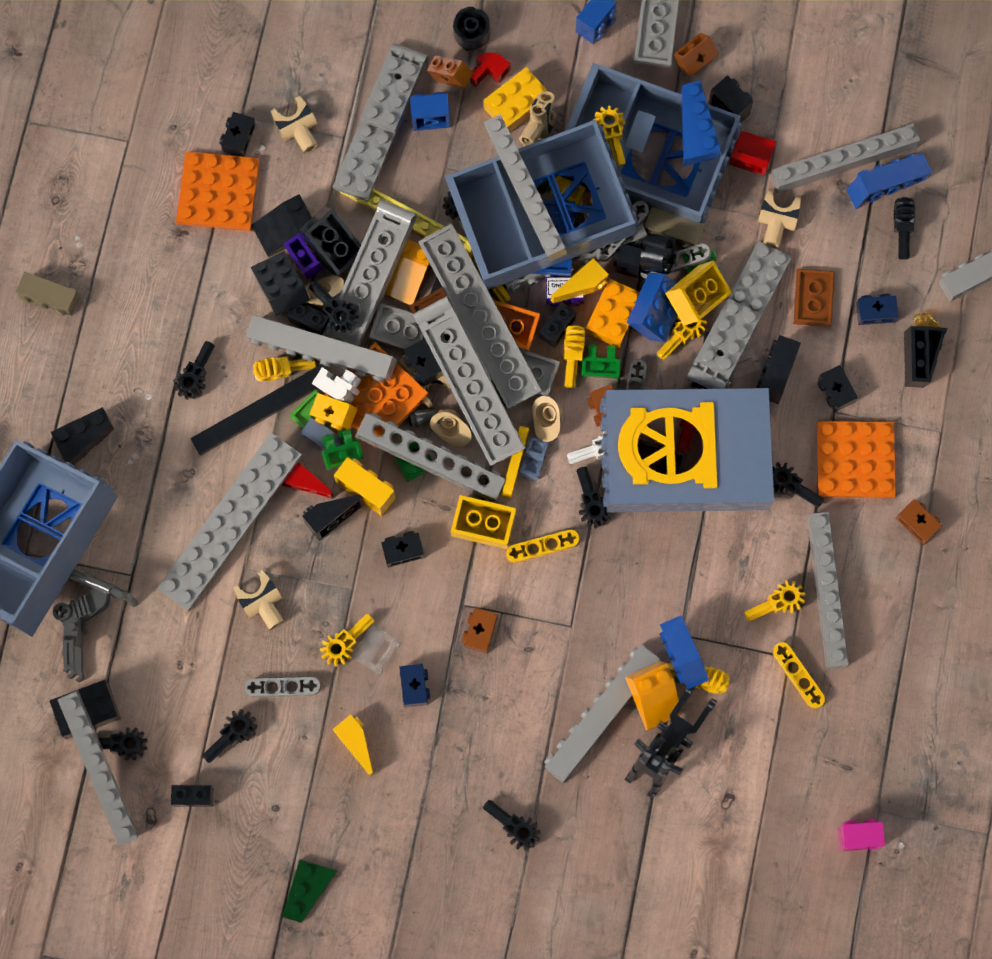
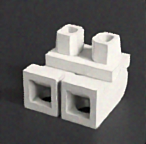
[312,368,361,404]

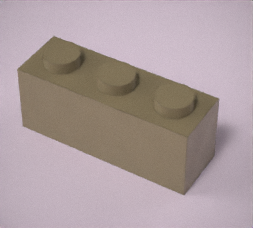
[644,207,705,249]
[16,271,80,316]

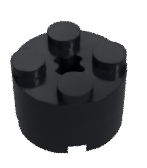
[453,7,490,51]
[640,233,677,275]

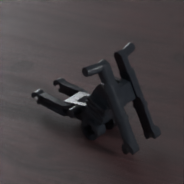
[624,686,718,799]

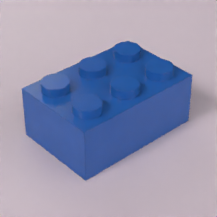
[626,273,678,342]
[659,616,709,689]

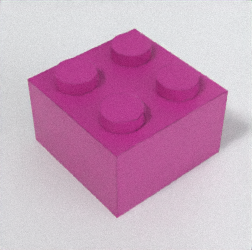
[838,819,885,852]

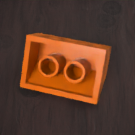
[493,300,541,350]

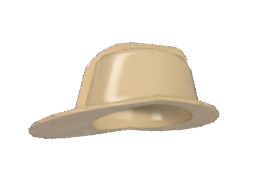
[304,275,344,308]
[532,396,563,442]
[430,409,472,447]

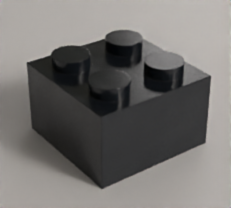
[709,75,753,123]

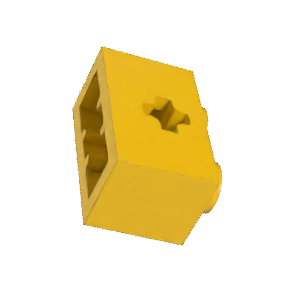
[310,393,358,431]

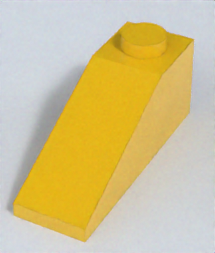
[550,258,609,303]
[332,715,374,777]

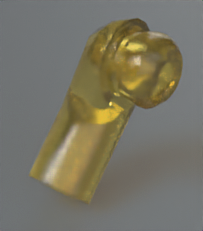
[913,313,941,327]

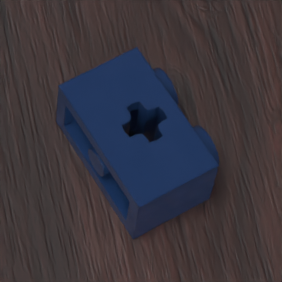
[856,294,899,325]
[399,664,431,708]

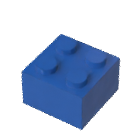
[575,0,617,44]
[410,92,450,131]

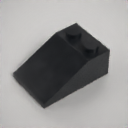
[251,194,312,258]
[302,494,364,541]

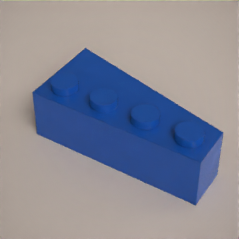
[681,80,721,167]
[846,153,932,209]

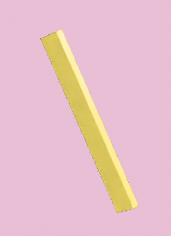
[339,188,472,253]

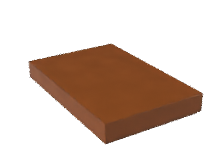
[793,268,835,327]

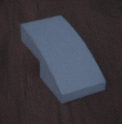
[625,110,656,153]
[301,418,343,450]
[519,437,549,481]

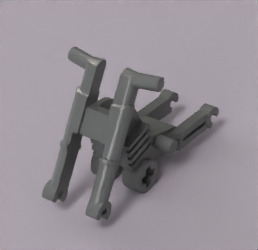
[53,569,138,682]

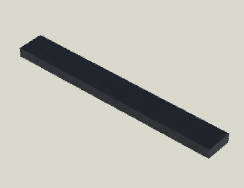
[190,365,326,456]

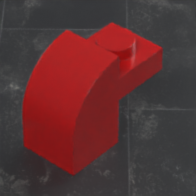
[470,52,511,87]

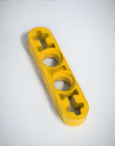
[502,426,530,499]
[506,530,579,563]
[773,642,825,709]

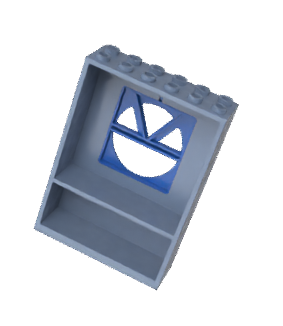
[561,63,742,224]
[445,120,639,290]
[0,440,118,637]

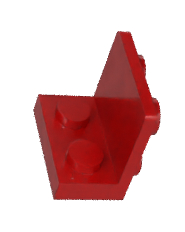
[729,131,776,176]

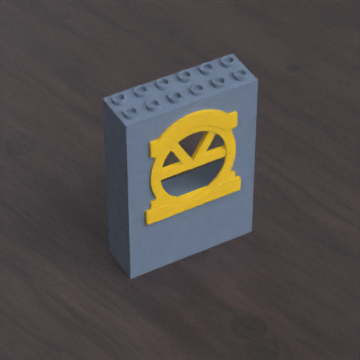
[600,388,774,512]

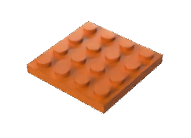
[176,151,260,231]
[325,342,429,449]
[817,421,896,498]

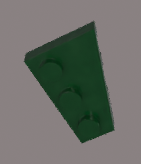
[282,859,338,923]

